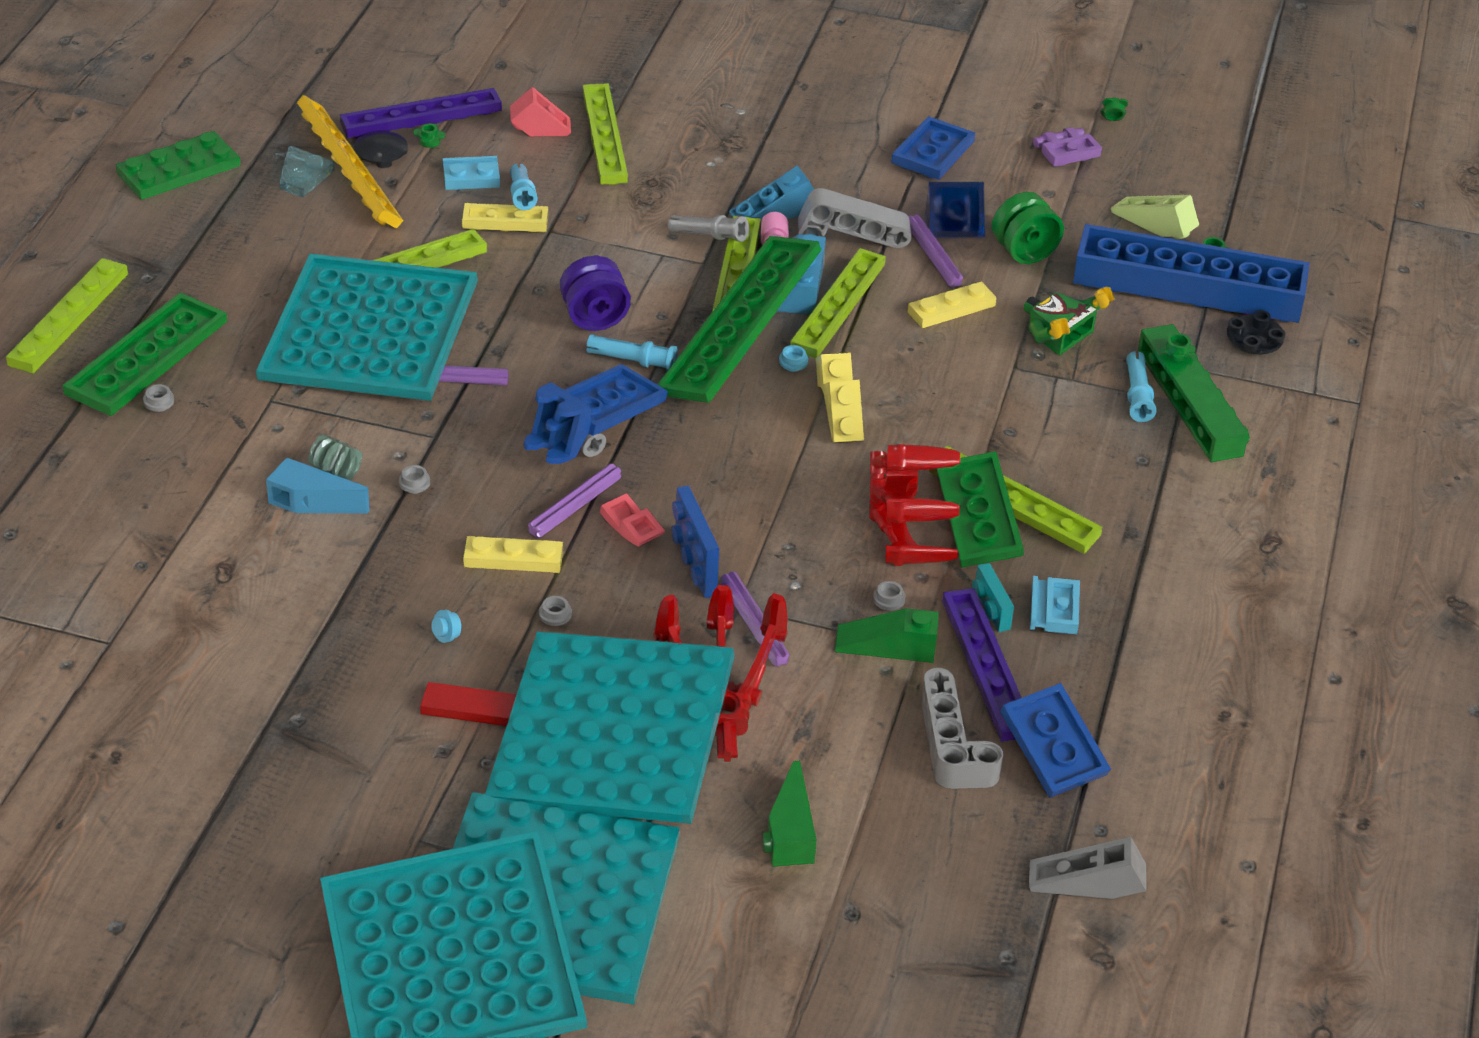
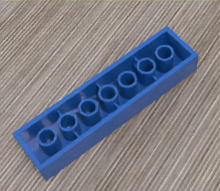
[1073,224,1310,323]

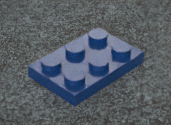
[891,116,976,180]
[671,485,719,598]
[1000,683,1111,798]

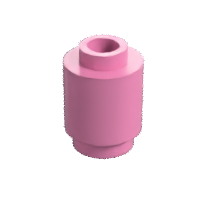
[761,212,789,245]

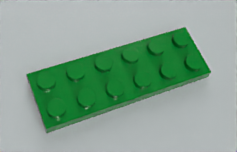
[62,293,227,416]

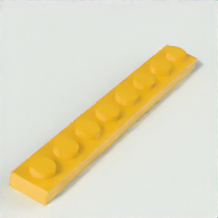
[297,95,404,229]

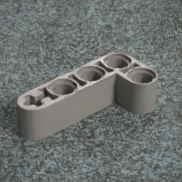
[798,188,911,248]
[921,668,1003,789]

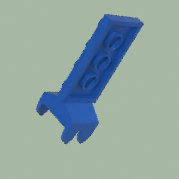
[523,364,668,464]

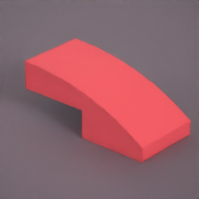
[599,493,665,547]

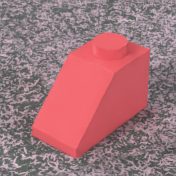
[510,87,571,137]

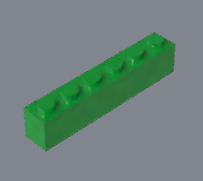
[1137,324,1250,463]

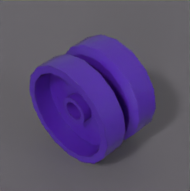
[560,255,631,331]

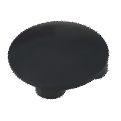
[353,131,408,168]
[1227,310,1285,355]

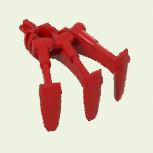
[869,444,960,566]
[653,585,788,762]

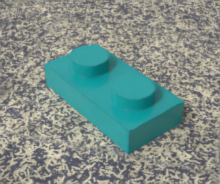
[972,563,1014,632]

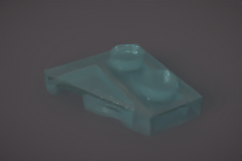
[279,146,335,197]

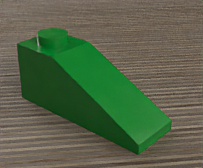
[835,608,939,663]
[762,760,817,867]

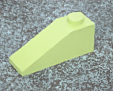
[1111,195,1199,239]

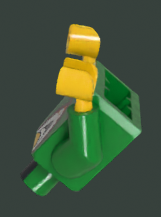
[1024,287,1115,356]

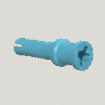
[510,164,538,210]
[587,334,678,372]
[1126,351,1157,422]

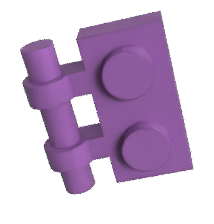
[1033,127,1102,167]

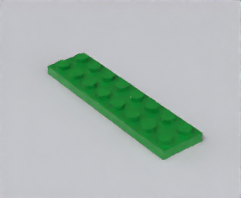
[658,236,821,403]

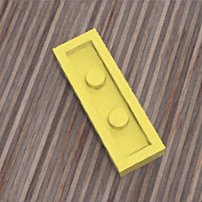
[462,203,548,233]
[907,281,997,328]
[463,536,563,573]

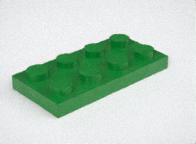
[115,131,241,200]
[936,451,1024,568]

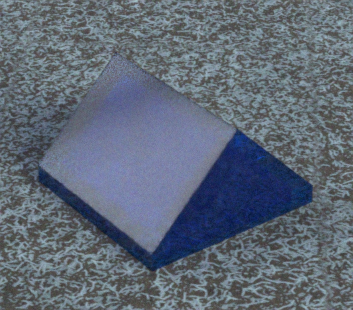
[925,182,985,238]

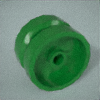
[991,191,1064,265]

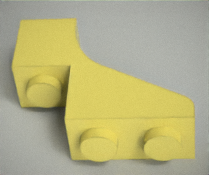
[815,353,864,443]

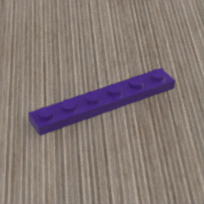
[340,88,502,138]
[942,588,1022,742]

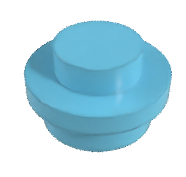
[779,345,808,372]
[431,609,461,643]

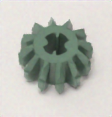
[308,435,363,480]

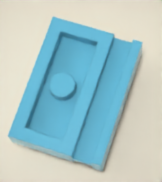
[443,156,500,190]
[1030,576,1080,634]

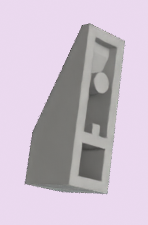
[1029,837,1146,899]

